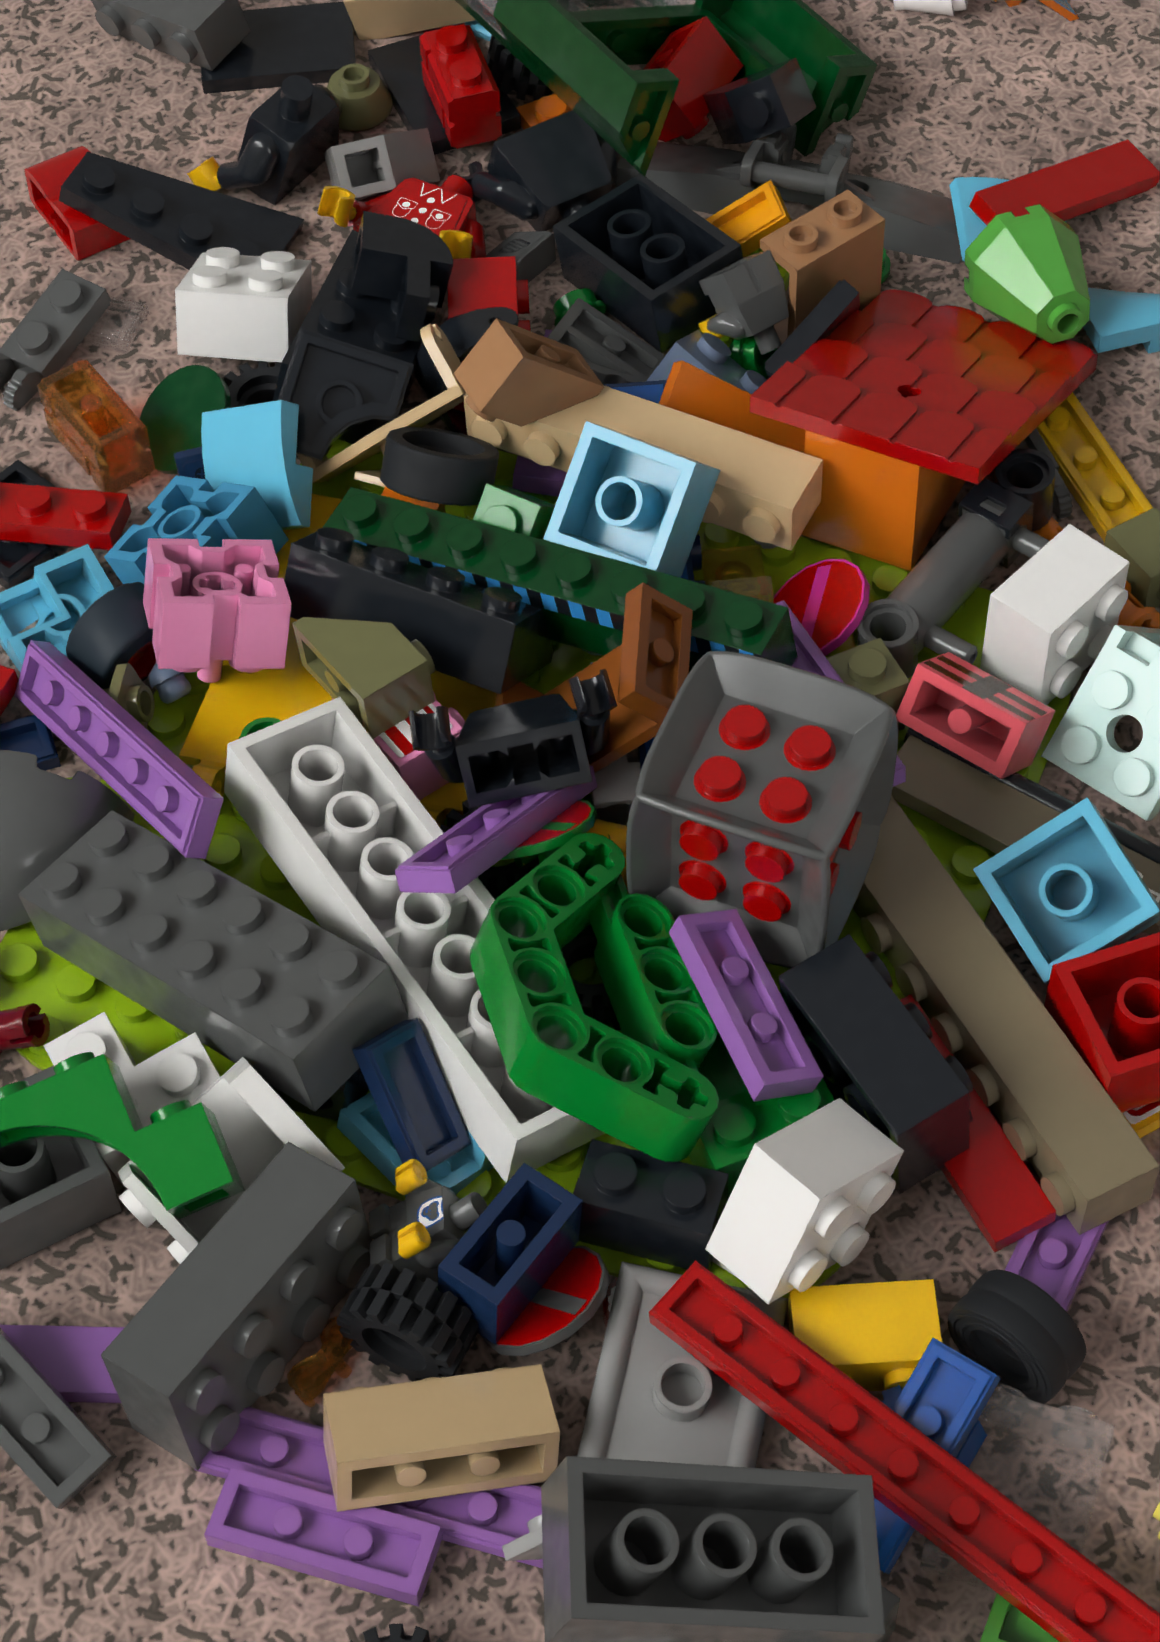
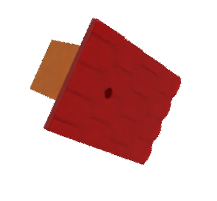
[750,289,1098,571]

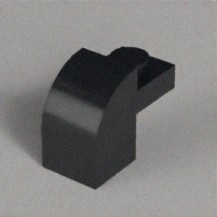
[351,211,453,342]

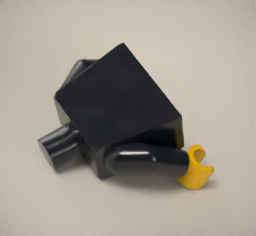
[187,75,342,205]

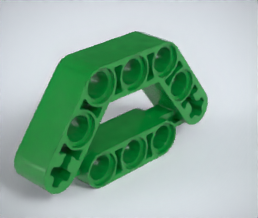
[470,833,719,1162]

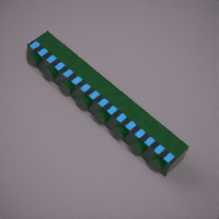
[323,487,798,672]

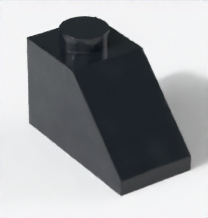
[703,57,817,145]

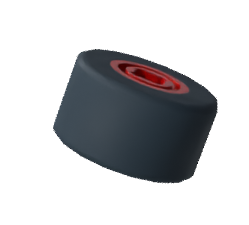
[66,582,156,689]

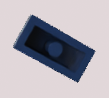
[438,1163,583,1345]

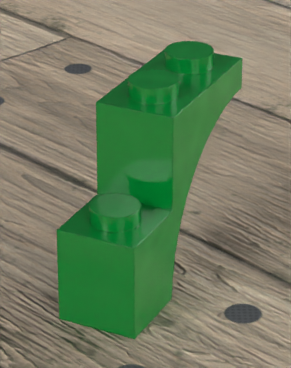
[0,1052,245,1219]

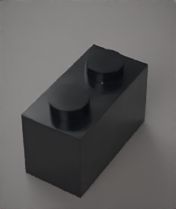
[573,1139,729,1271]

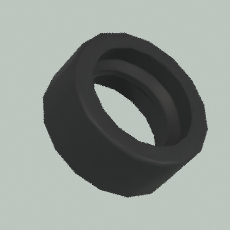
[380,427,499,506]

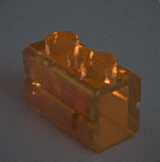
[37,359,155,493]

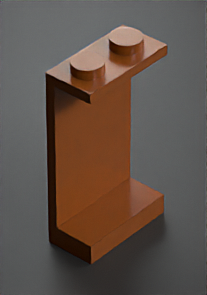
[495,583,693,773]

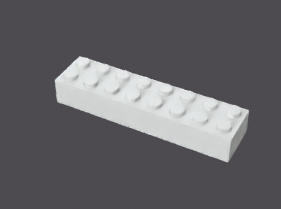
[224,697,605,1184]

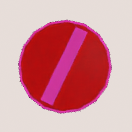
[770,559,870,656]

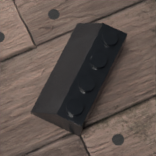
[284,527,554,695]

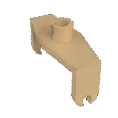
[296,323,466,483]

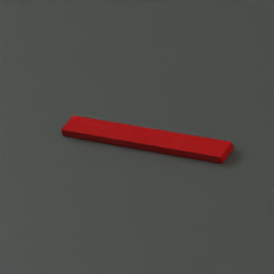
[648,1260,1160,1642]

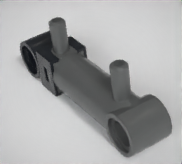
[857,449,1055,678]

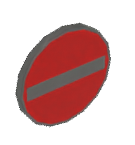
[482,1246,610,1356]

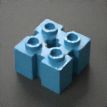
[104,475,289,584]

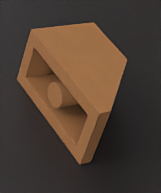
[453,318,604,427]

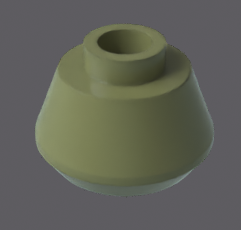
[327,63,393,132]

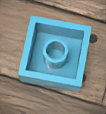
[543,421,720,578]
[973,797,1160,984]

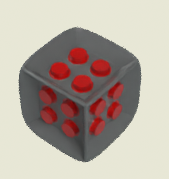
[626,651,899,968]

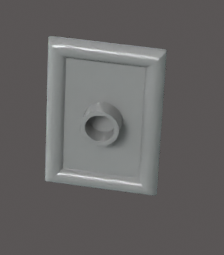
[577,1261,788,1468]

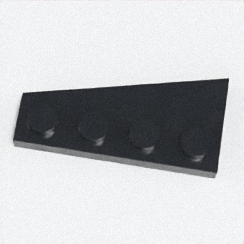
[59,152,304,270]

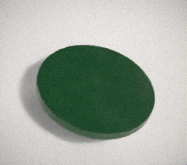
[137,365,231,474]

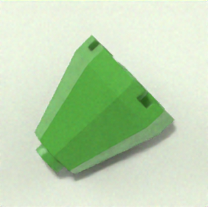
[964,204,1090,344]

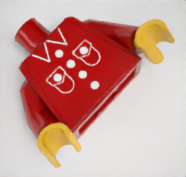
[317,175,486,259]

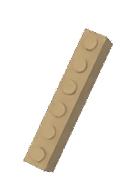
[463,386,823,551]

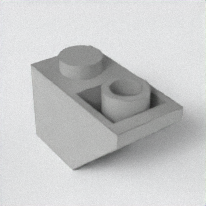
[324,128,440,201]

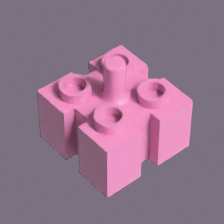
[143,538,292,683]

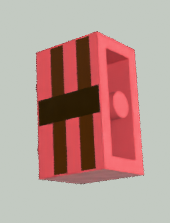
[896,652,1056,779]

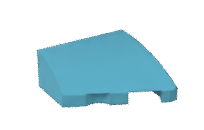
[1083,288,1160,354]
[0,544,114,672]

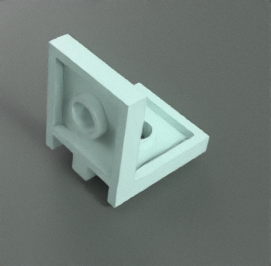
[1042,625,1160,821]

